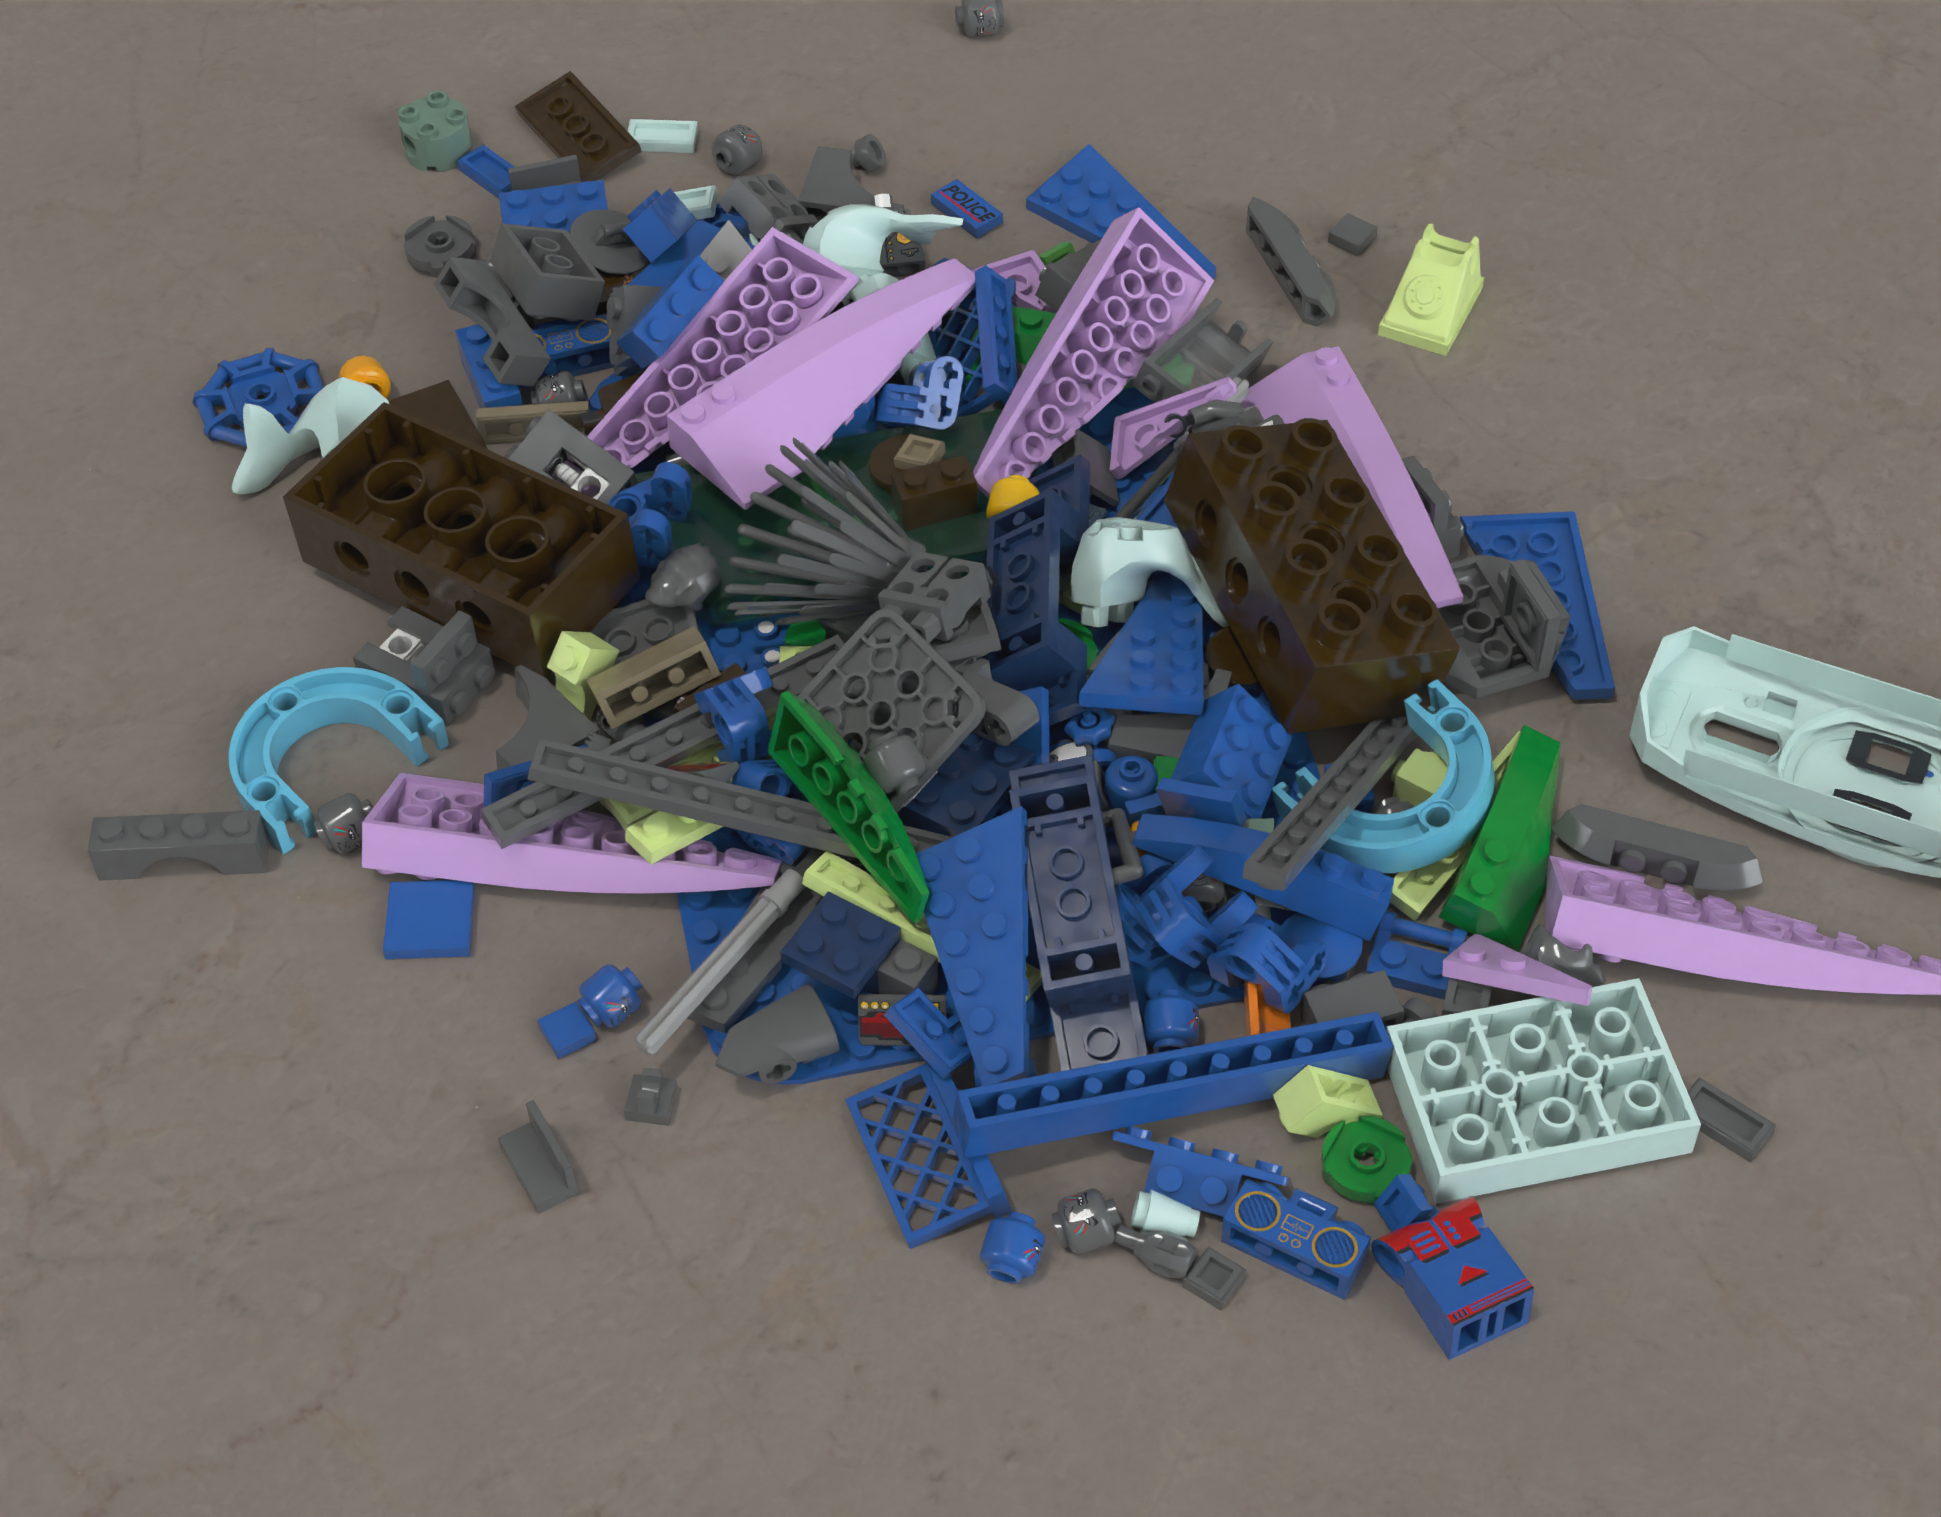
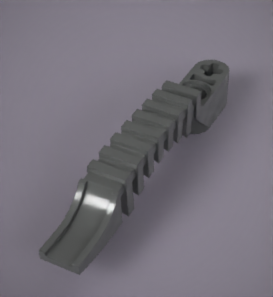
[816,613,1039,746]

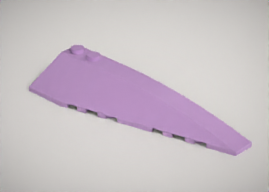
[973,207,1214,498]
[552,227,859,497]
[666,258,976,510]
[1240,346,1463,608]
[362,773,782,893]
[1545,856,1941,995]

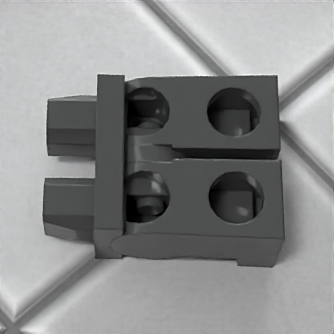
[718,174,819,244]
[878,551,991,643]

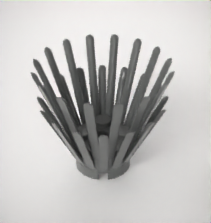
[725,437,926,625]

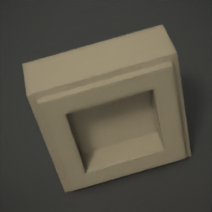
[894,434,946,470]

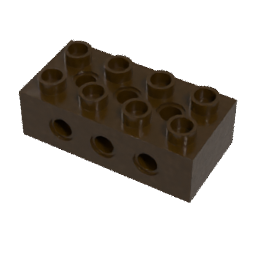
[283,402,640,678]
[1164,418,1460,734]

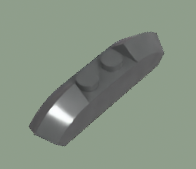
[1246,197,1336,327]
[1551,804,1763,891]

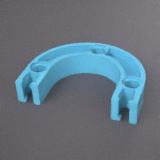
[229,667,449,855]
[1272,679,1495,873]

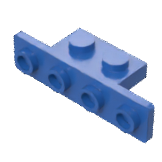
[1112,1126,1290,1217]

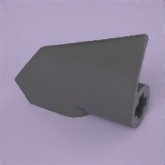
[716,984,839,1084]

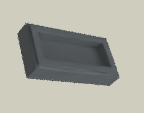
[1688,1077,1776,1162]

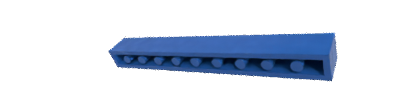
[952,1012,1394,1158]

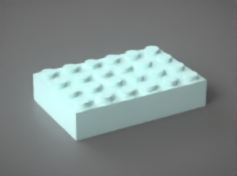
[1386,978,1701,1204]

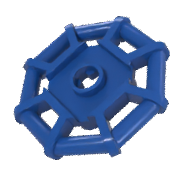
[193,348,324,448]

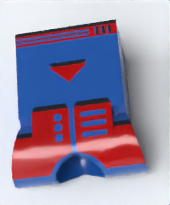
[1371,1196,1535,1360]

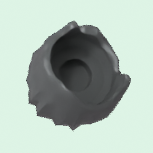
[645,543,720,611]
[1521,924,1606,987]

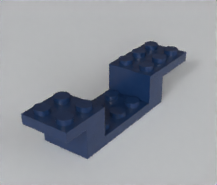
[983,454,1090,726]
[780,732,1035,999]
[1009,755,1148,1071]

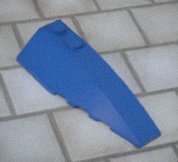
[1132,814,1394,941]

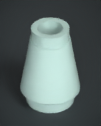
[1130,1189,1200,1237]

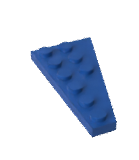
[1026,144,1216,280]
[1460,511,1615,700]
[1078,572,1204,715]
[916,806,1029,1086]

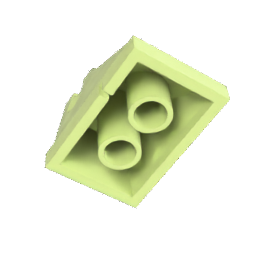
[1378,224,1484,356]

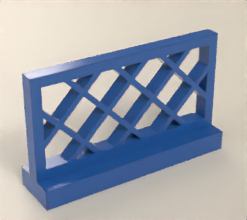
[929,265,1018,432]
[845,1059,1012,1249]

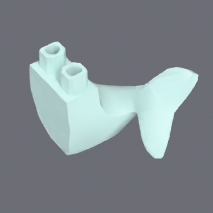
[803,204,964,299]
[232,377,389,494]
[1071,517,1230,627]

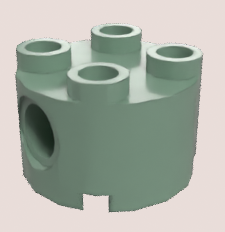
[398,90,472,172]

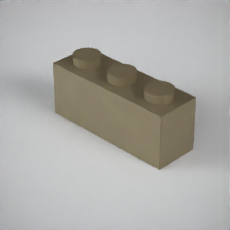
[586,626,721,729]

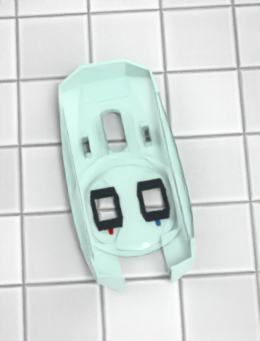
[1629,626,1941,878]

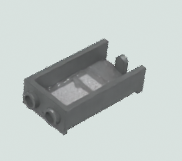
[1132,298,1273,403]

